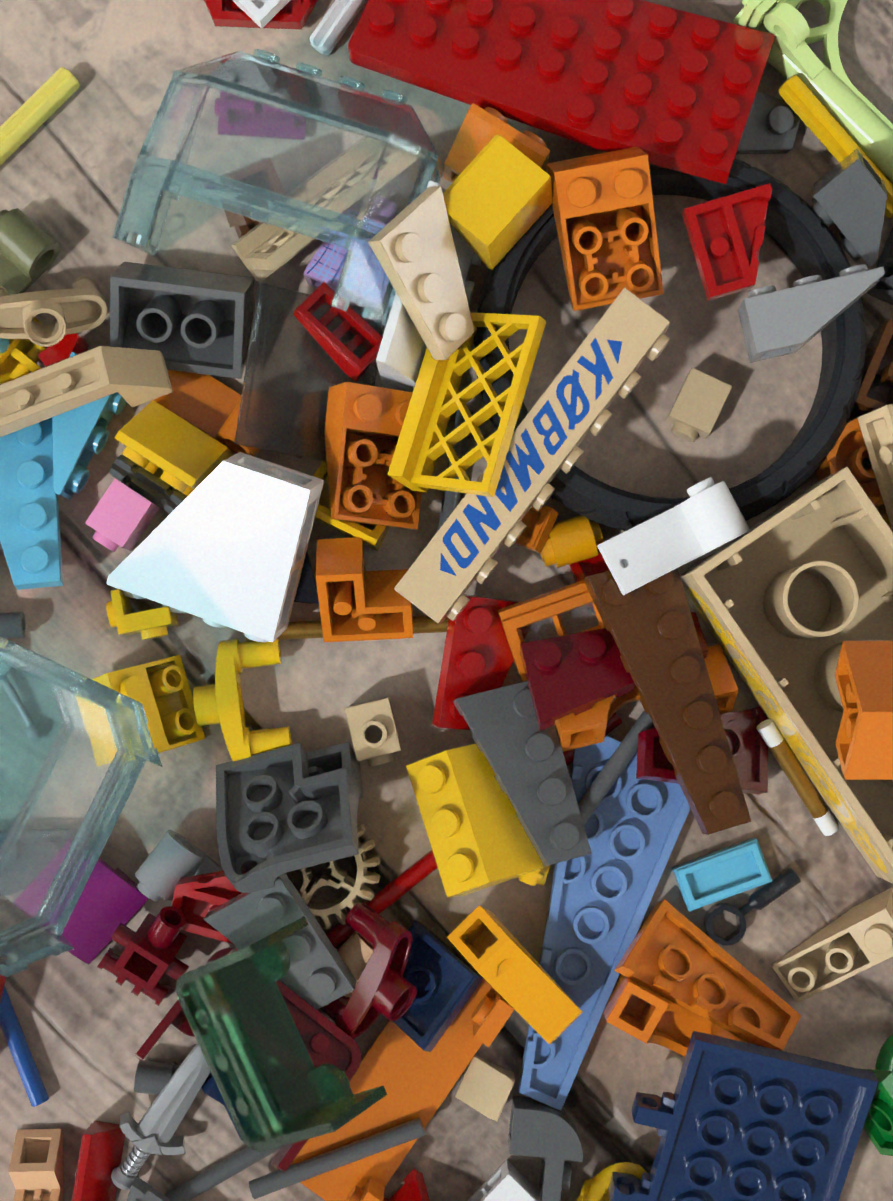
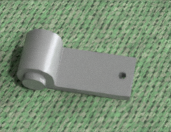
[135,830,245,953]

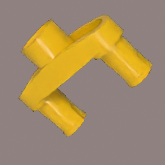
[193,638,292,761]

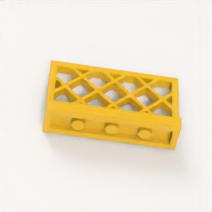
[387,312,546,497]

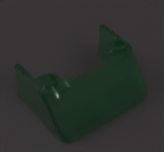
[176,916,387,1152]

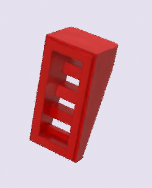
[293,282,383,383]

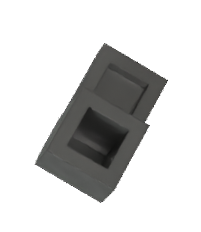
[508,1096,583,1201]

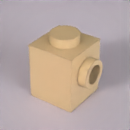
[344,697,402,767]

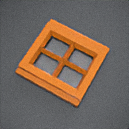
[498,580,606,682]

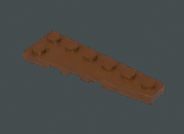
[584,568,751,835]

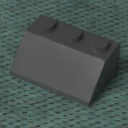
[110,262,255,379]

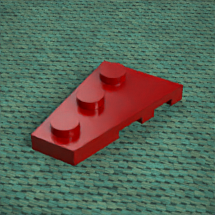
[432,594,531,730]

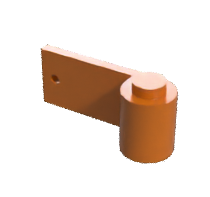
[151,370,282,457]

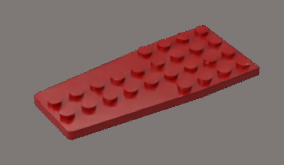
[348,0,775,184]

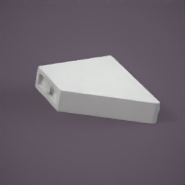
[107,452,324,642]

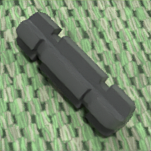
[109,455,187,514]

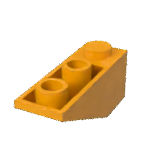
[447,905,583,1045]

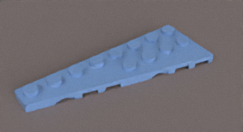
[518,735,690,1111]

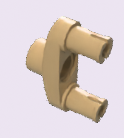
[0,276,108,347]

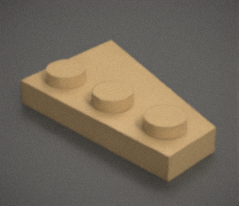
[368,186,475,360]

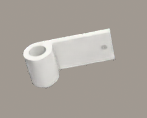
[597,477,750,595]

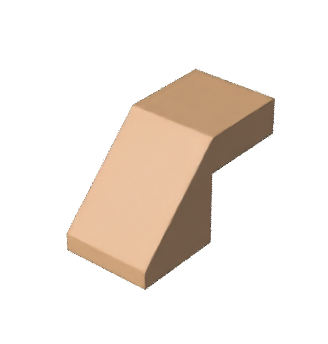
[8,1129,64,1201]

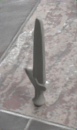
[111,1021,229,1190]

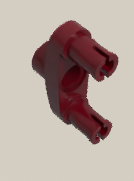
[320,902,417,1039]

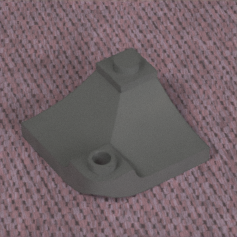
[216,742,363,893]

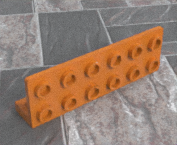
[290,979,515,1201]

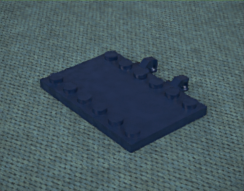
[608,1031,878,1201]

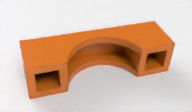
[555,644,738,752]
[603,974,753,1057]

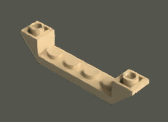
[0,346,173,437]

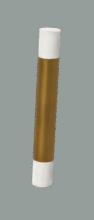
[756,719,839,836]

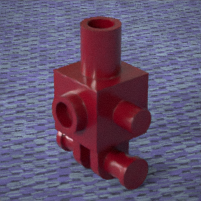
[97,906,189,1006]

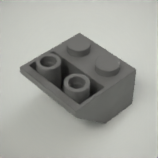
[811,149,887,267]

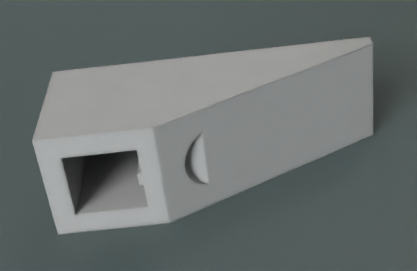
[738,264,885,363]

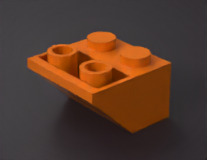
[444,103,551,183]

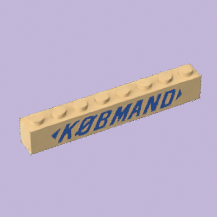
[394,288,670,623]

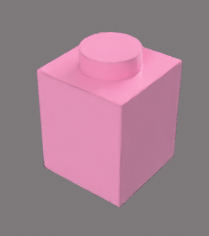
[85,479,160,552]

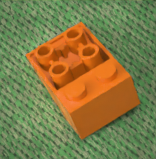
[547,147,664,311]
[324,382,422,529]

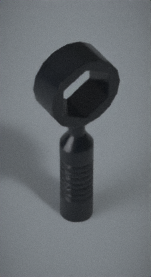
[704,867,801,946]

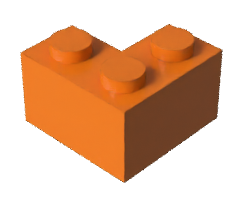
[316,537,413,642]
[835,641,893,780]

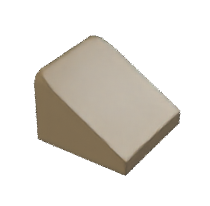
[455,1055,515,1122]

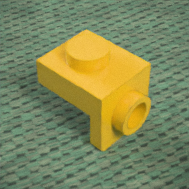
[106,589,179,640]

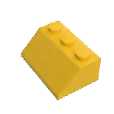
[406,743,546,898]

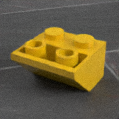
[114,400,234,496]
[79,655,205,770]

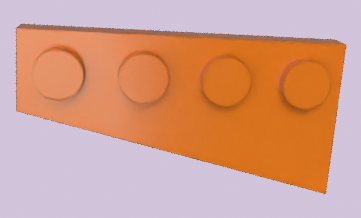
[614,899,801,1051]

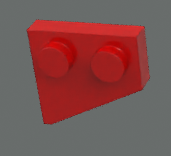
[682,183,772,301]

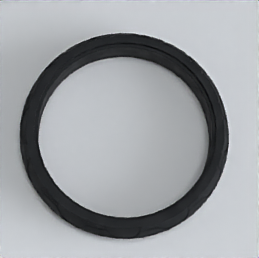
[474,159,866,531]

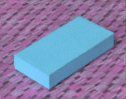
[671,838,772,912]

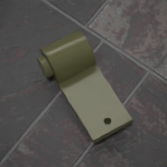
[0,208,60,295]

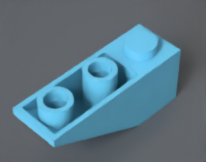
[52,352,127,500]

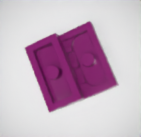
[16,840,149,965]

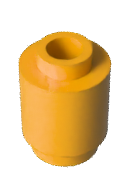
[540,515,604,568]

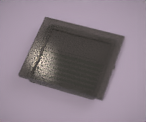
[234,282,386,462]

